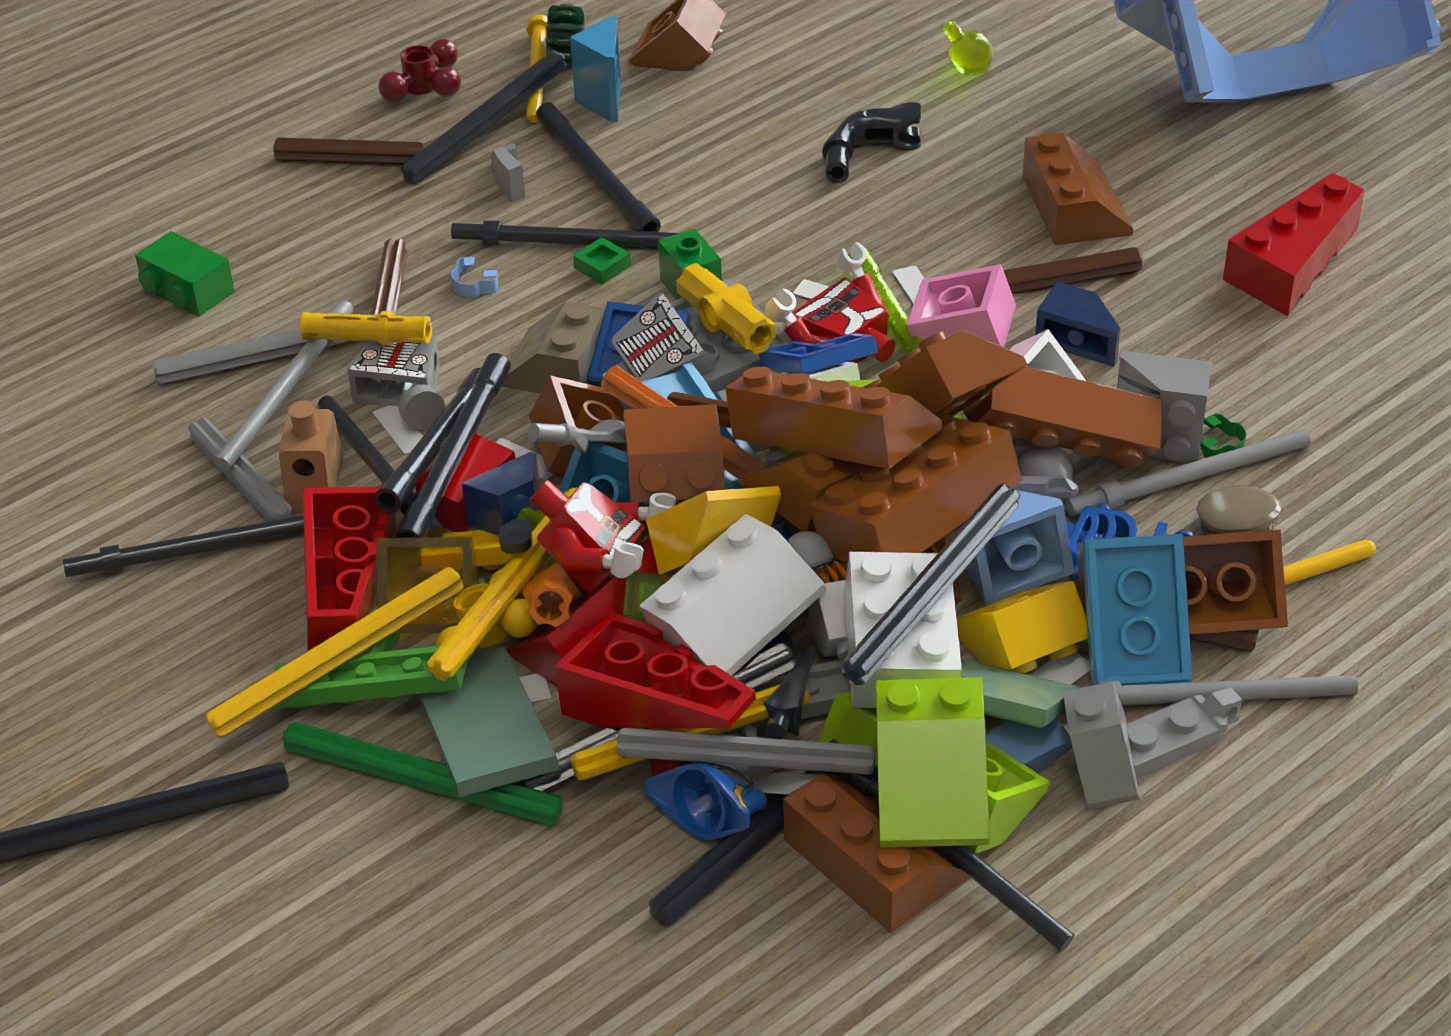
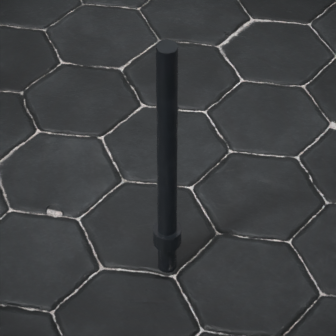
[451,220,679,248]
[318,395,445,541]
[63,515,304,577]
[828,739,1074,951]

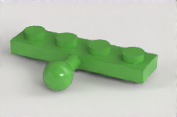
[271,630,469,710]

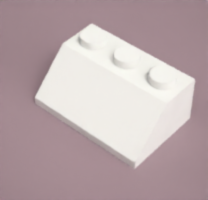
[639,514,827,676]

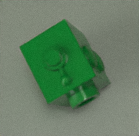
[658,228,722,300]

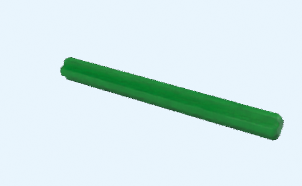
[282,722,563,826]

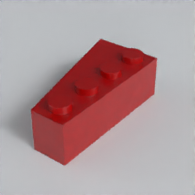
[1222,173,1365,316]
[303,486,396,651]

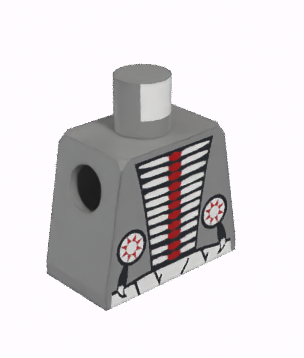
[602,292,715,382]
[347,334,440,407]

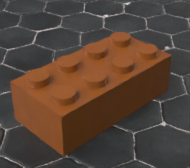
[808,414,1022,563]

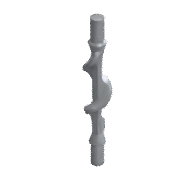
[527,420,625,454]

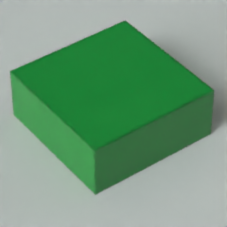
[573,237,631,285]

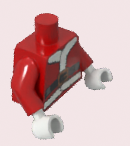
[765,242,896,364]
[529,479,676,595]

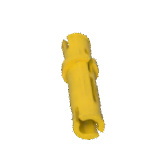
[300,311,432,346]

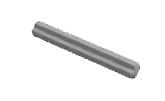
[188,418,294,521]

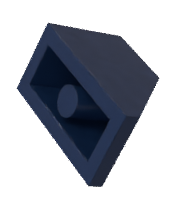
[1035,281,1121,367]
[462,452,540,536]

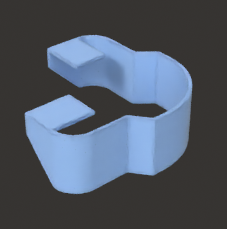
[451,257,498,298]

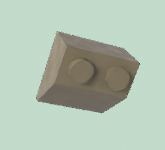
[501,301,606,393]

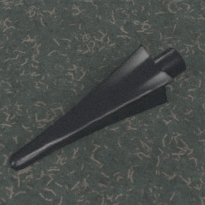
[763,647,816,739]

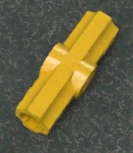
[676,263,776,355]

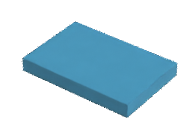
[1082,534,1192,686]

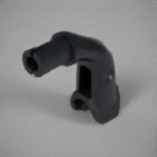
[822,102,921,183]

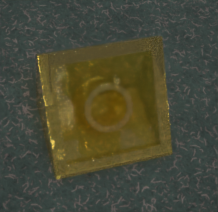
[377,537,479,634]

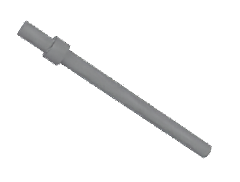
[214,300,353,472]
[1065,429,1311,517]
[1079,675,1358,706]

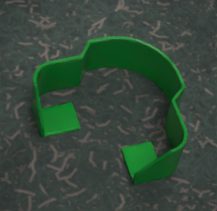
[1200,414,1247,458]

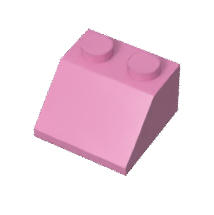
[906,264,1016,347]

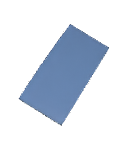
[985,719,1073,773]

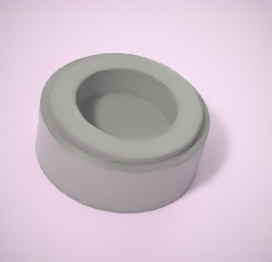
[398,385,445,431]

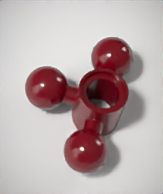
[378,39,461,102]

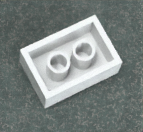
[844,552,962,708]

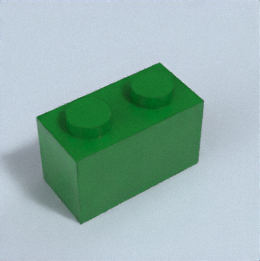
[135,231,235,317]

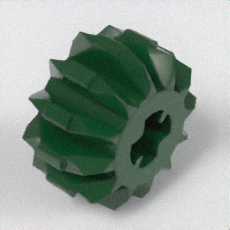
[546,3,585,66]

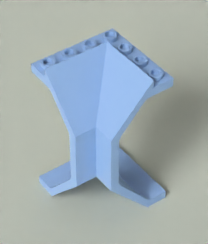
[1113,0,1442,103]

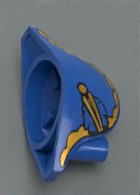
[646,762,767,840]

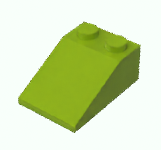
[876,677,989,847]

